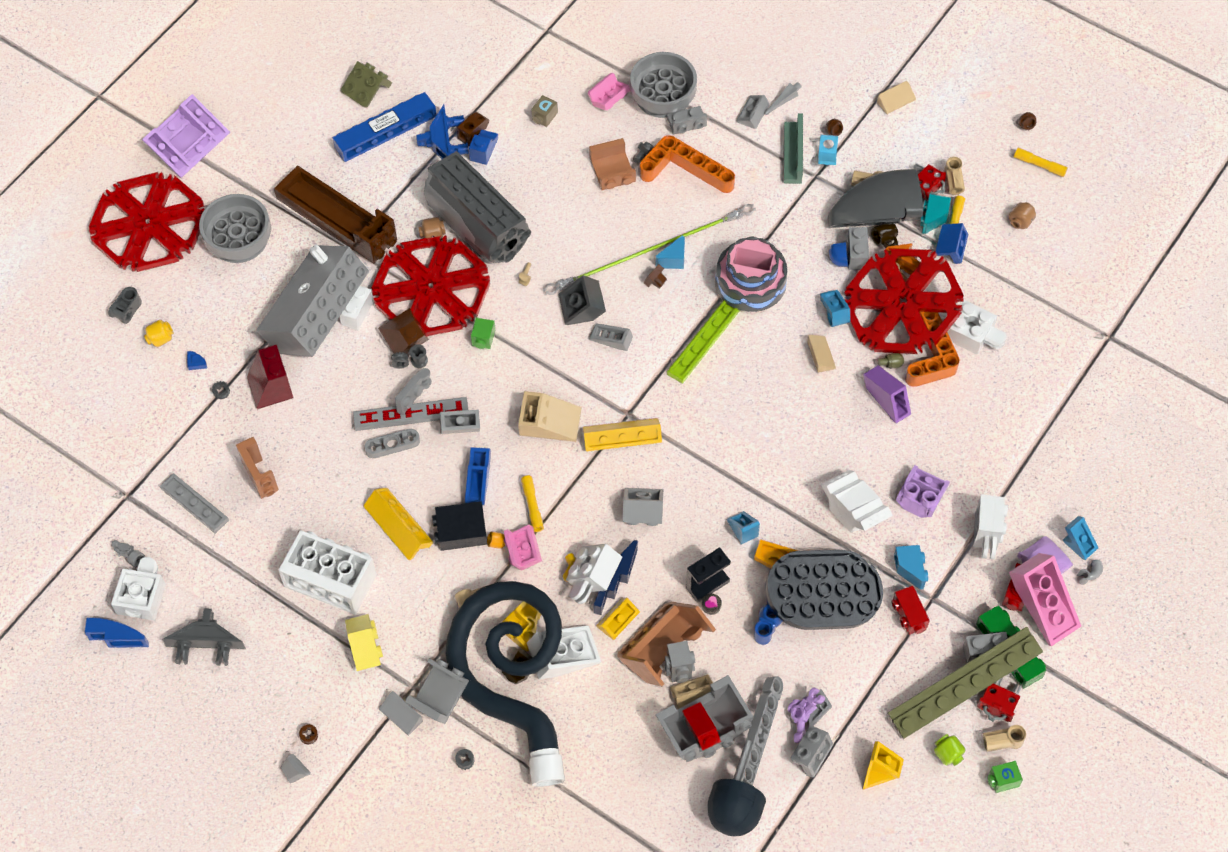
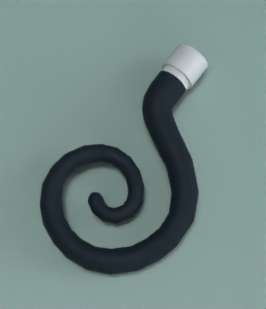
[445,581,565,787]

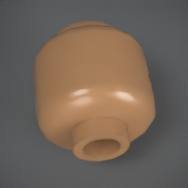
[1009,202,1036,229]
[418,217,446,238]

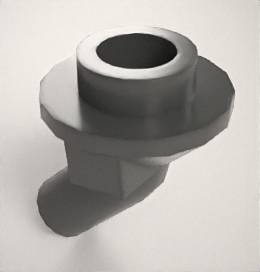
[633,141,654,164]

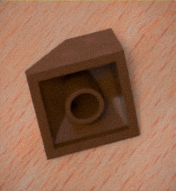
[378,308,429,354]

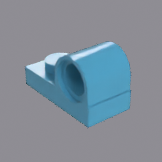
[820,289,850,327]

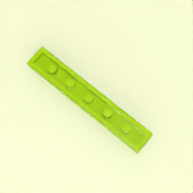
[667,301,740,384]

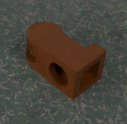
[457,112,489,146]

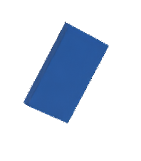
[935,223,969,264]

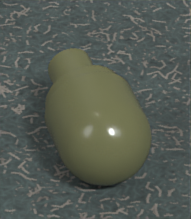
[878,353,904,369]

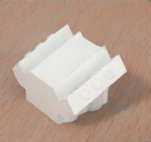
[821,470,893,533]

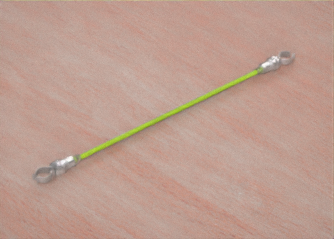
[543,203,756,295]

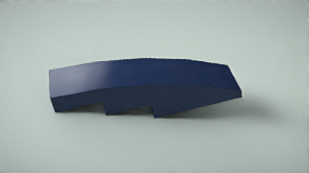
[594,540,638,615]

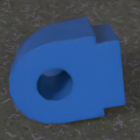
[828,242,848,267]

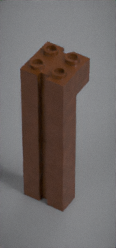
[274,165,398,264]

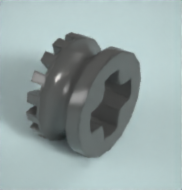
[391,352,409,369]
[212,381,230,399]
[455,749,475,770]

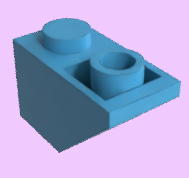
[894,545,928,590]

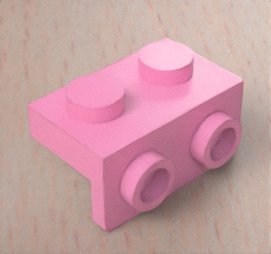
[588,73,631,111]
[504,525,542,570]

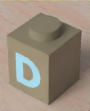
[531,95,558,127]

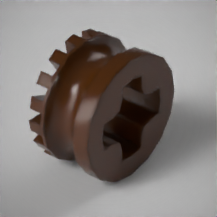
[299,724,318,745]

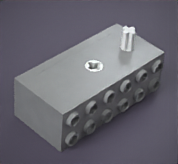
[257,244,369,357]

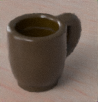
[871,223,898,249]

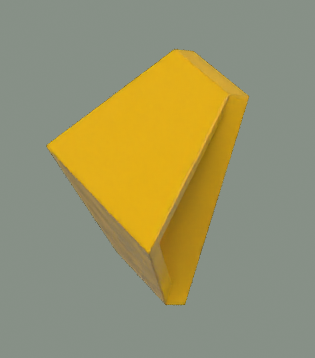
[863,741,904,790]

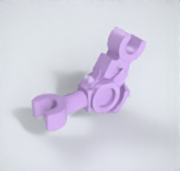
[788,687,825,743]

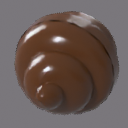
[1019,112,1037,130]
[826,118,843,136]

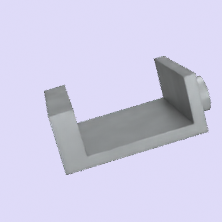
[405,658,469,724]

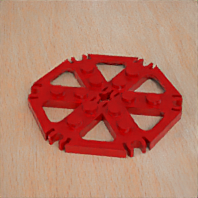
[89,172,205,272]
[371,235,491,336]
[844,248,964,354]

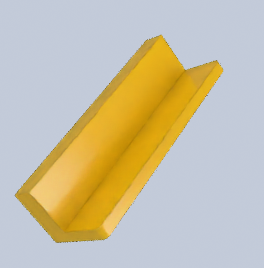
[583,418,662,451]
[364,488,433,560]

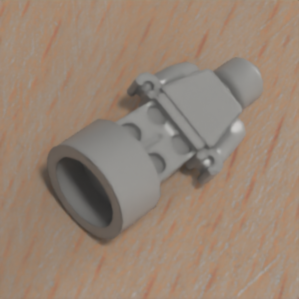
[111,540,145,567]

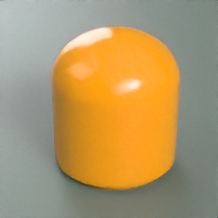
[487,531,505,549]

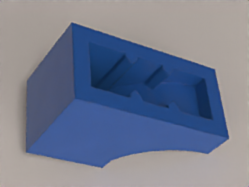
[469,130,499,165]

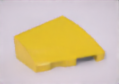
[501,601,541,652]

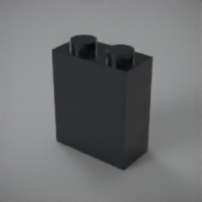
[432,501,487,551]

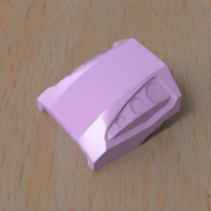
[896,465,950,518]
[1017,536,1073,574]

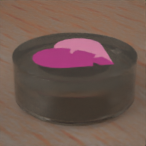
[702,594,722,615]

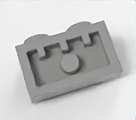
[667,106,707,135]
[791,725,834,778]

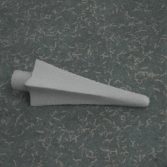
[764,82,802,115]

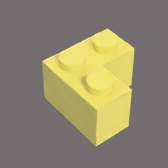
[345,614,383,671]

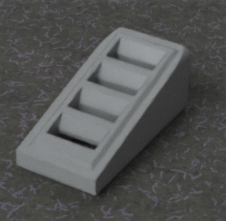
[590,323,633,351]

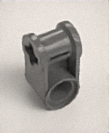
[108,287,142,324]

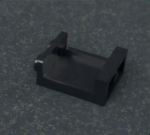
[686,547,731,603]

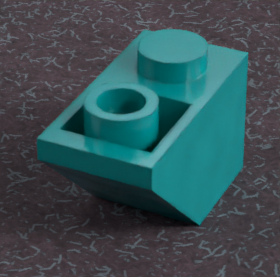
[920,194,951,234]

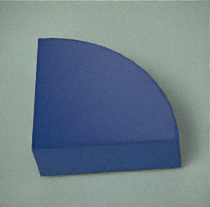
[187,351,208,370]

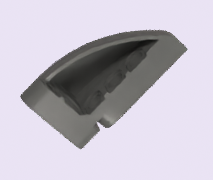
[828,169,923,228]

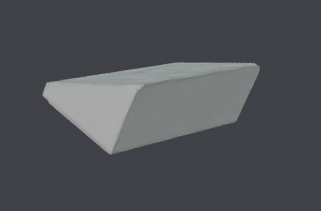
[737,95,769,129]
[379,691,423,736]

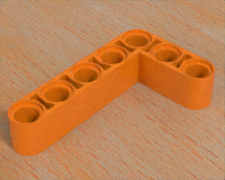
[640,135,735,193]
[905,312,960,387]

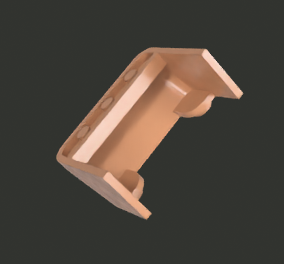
[617,602,716,687]

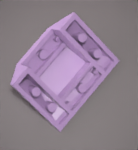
[142,94,230,178]

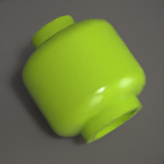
[934,734,966,766]

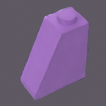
[863,365,911,423]

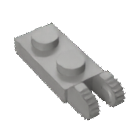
[395,368,432,415]

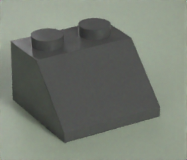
[558,275,606,325]

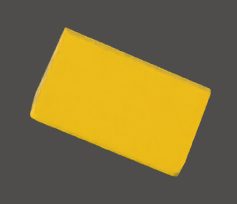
[596,597,640,640]

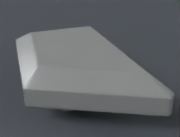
[804,689,832,726]
[281,754,311,783]

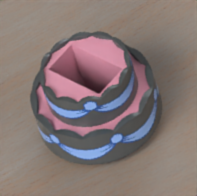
[715,236,787,312]

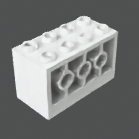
[278,530,377,615]

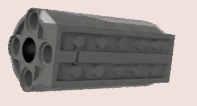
[424,151,531,263]

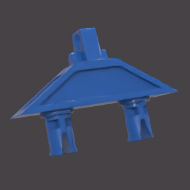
[416,104,469,159]

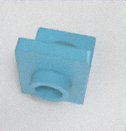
[818,135,838,165]

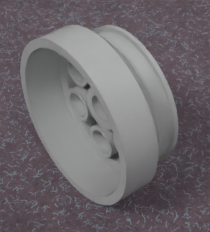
[630,52,697,118]
[199,194,271,263]

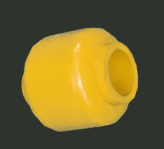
[144,320,174,347]

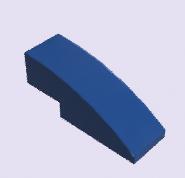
[465,447,491,505]
[85,618,149,648]

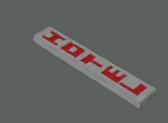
[353,397,468,431]

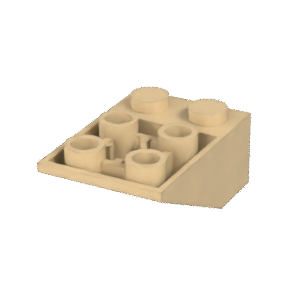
[518,391,582,442]

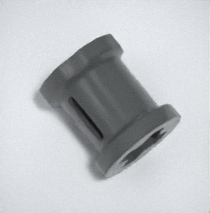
[409,344,428,368]

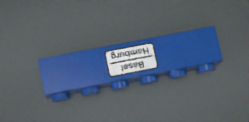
[332,92,437,162]

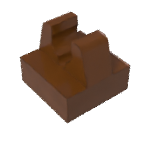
[643,264,667,289]

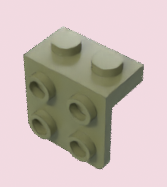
[341,61,393,107]

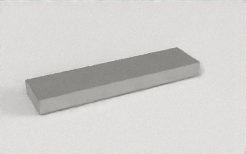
[160,473,229,534]

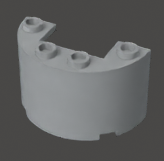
[656,675,753,762]

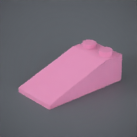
[1009,553,1081,646]

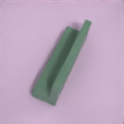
[784,113,803,184]

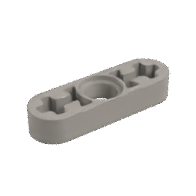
[364,429,420,458]

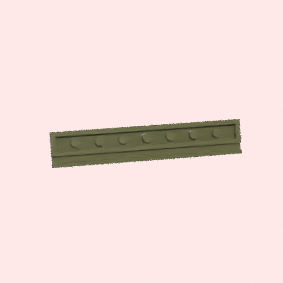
[887,627,1043,739]

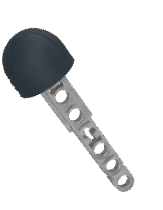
[707,676,783,836]

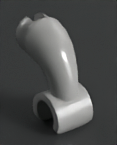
[1077,560,1103,585]

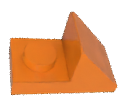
[884,243,921,275]

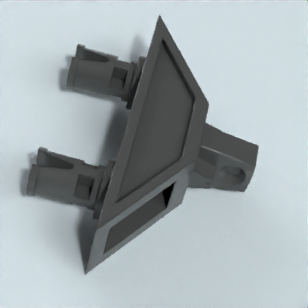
[162,608,246,666]

